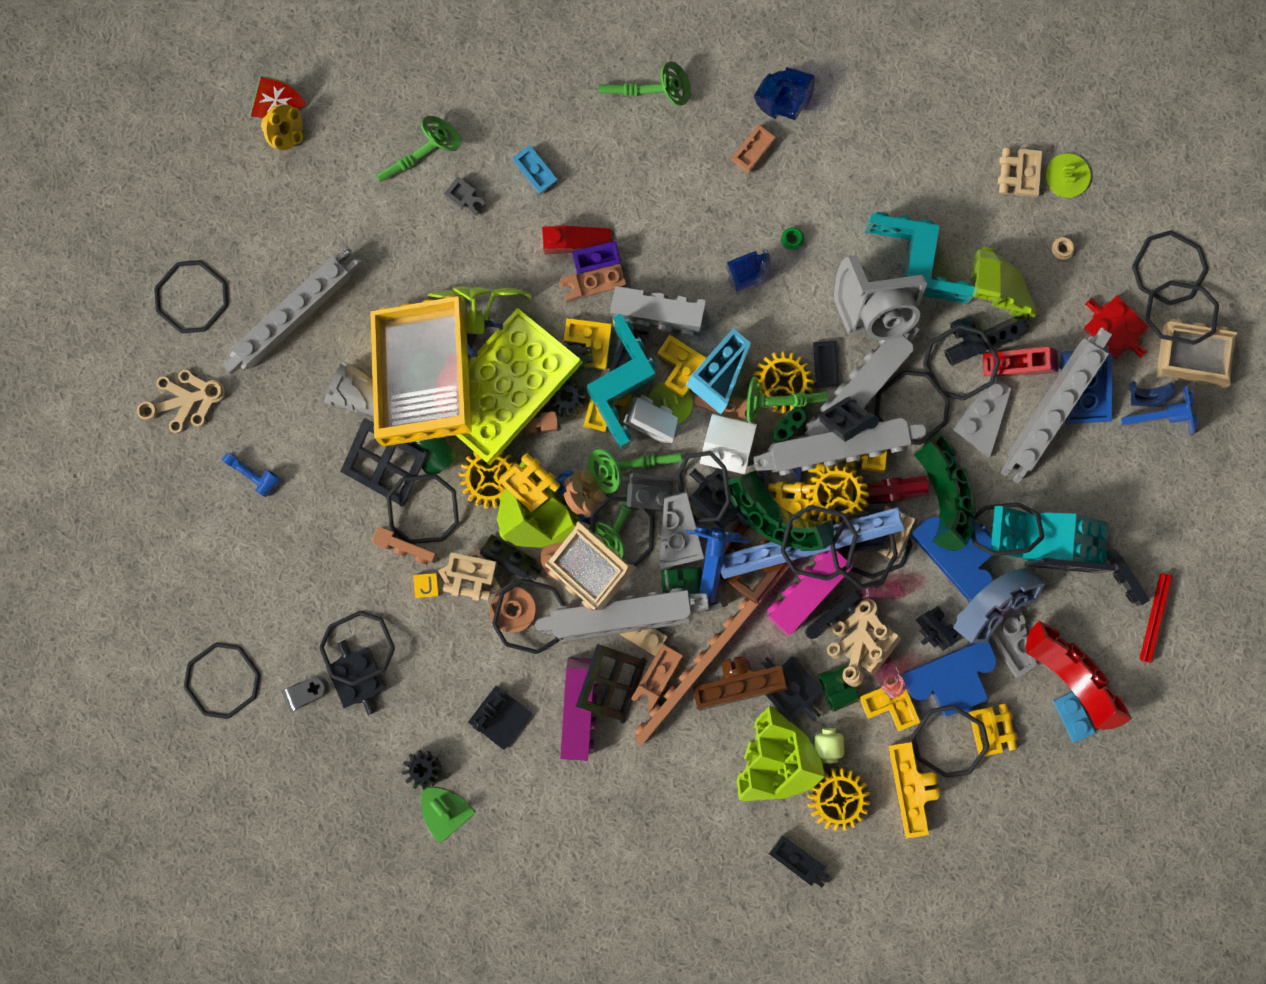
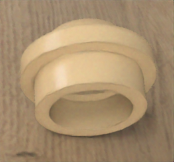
[1051,237,1075,260]

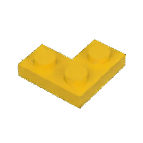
[564,318,612,370]
[657,335,706,398]
[859,679,920,731]

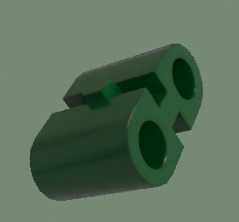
[772,408,806,443]
[661,567,702,594]
[818,664,859,712]

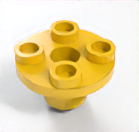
[261,104,303,150]

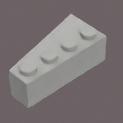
[610,286,706,337]

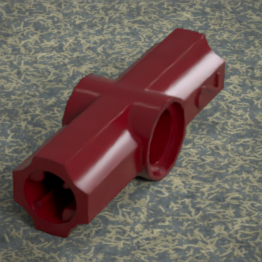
[864,476,929,504]

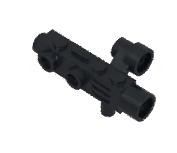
[944,315,1029,366]

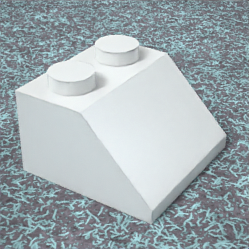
[621,395,678,443]
[700,413,757,474]

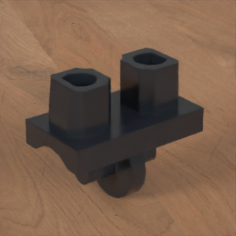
[916,607,959,651]

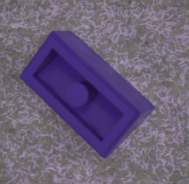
[572,241,621,274]

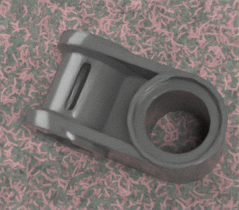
[281,677,329,712]

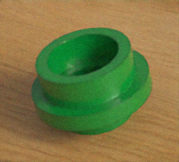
[781,227,804,250]

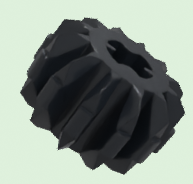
[549,379,587,417]
[402,750,442,790]

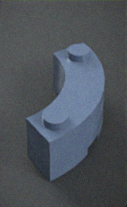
[953,568,1045,643]

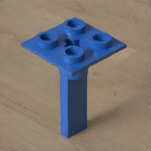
[1121,386,1198,436]
[685,526,750,603]

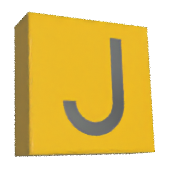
[413,573,439,598]

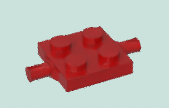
[1083,295,1149,360]

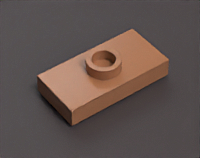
[731,124,777,174]

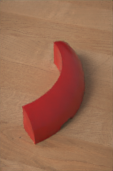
[1026,621,1132,730]

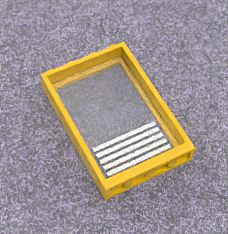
[371,296,472,447]

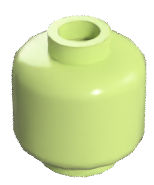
[814,728,844,763]

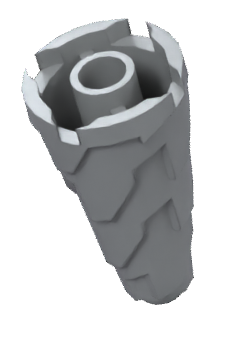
[324,361,403,425]

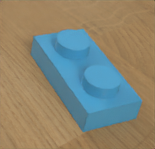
[512,145,558,195]
[1053,691,1095,743]

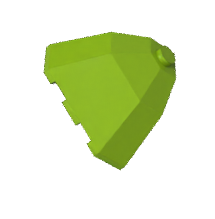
[970,247,1037,319]
[497,461,581,548]
[736,706,825,802]

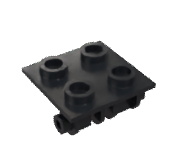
[468,685,532,750]

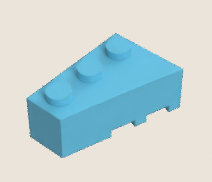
[686,328,751,414]

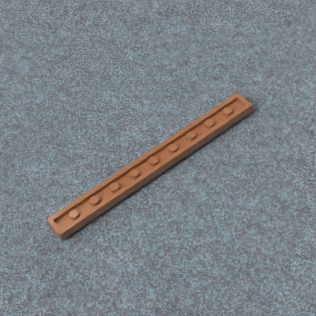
[634,564,790,745]

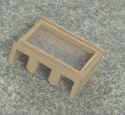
[1156,319,1237,389]
[545,521,637,611]

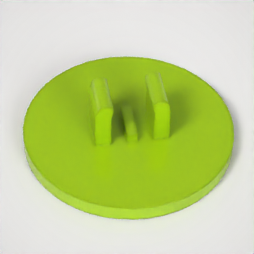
[1045,153,1091,198]
[648,381,693,425]

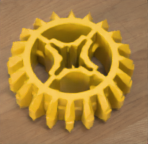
[753,351,814,413]
[459,450,517,509]
[806,465,869,524]
[807,768,870,831]

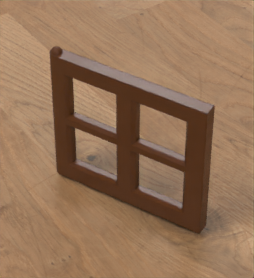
[720,522,787,604]

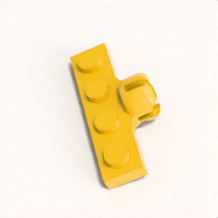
[889,742,941,839]

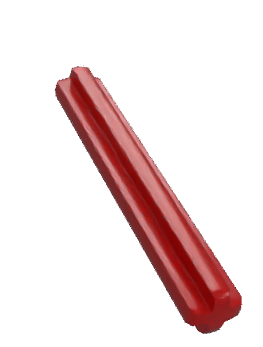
[1140,573,1173,663]

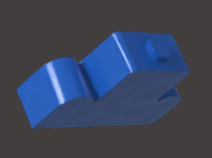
[910,517,992,603]
[899,641,996,717]

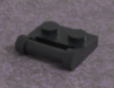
[818,396,879,442]

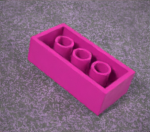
[766,550,853,636]

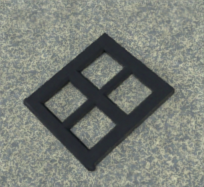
[340,418,428,507]
[1025,558,1115,574]
[576,644,646,723]

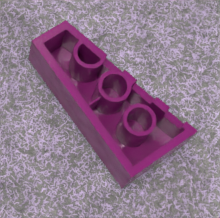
[560,657,599,761]

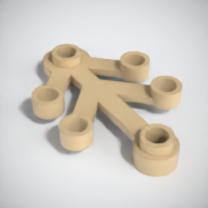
[137,370,225,434]
[827,599,890,687]

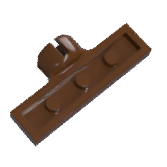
[693,657,788,711]

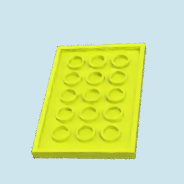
[437,308,583,465]

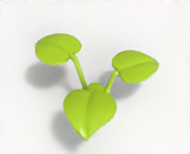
[427,286,531,334]

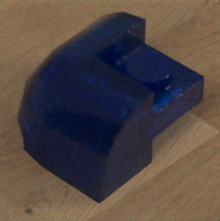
[754,67,815,120]
[726,249,771,292]

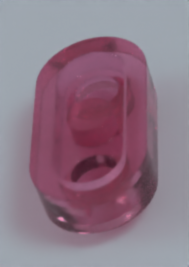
[859,583,905,600]
[874,657,906,698]

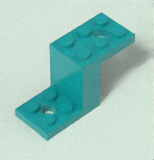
[864,212,975,304]
[587,313,657,451]
[991,506,1109,564]

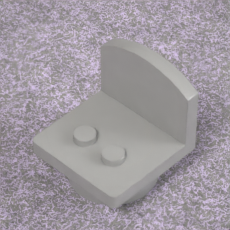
[834,255,927,340]

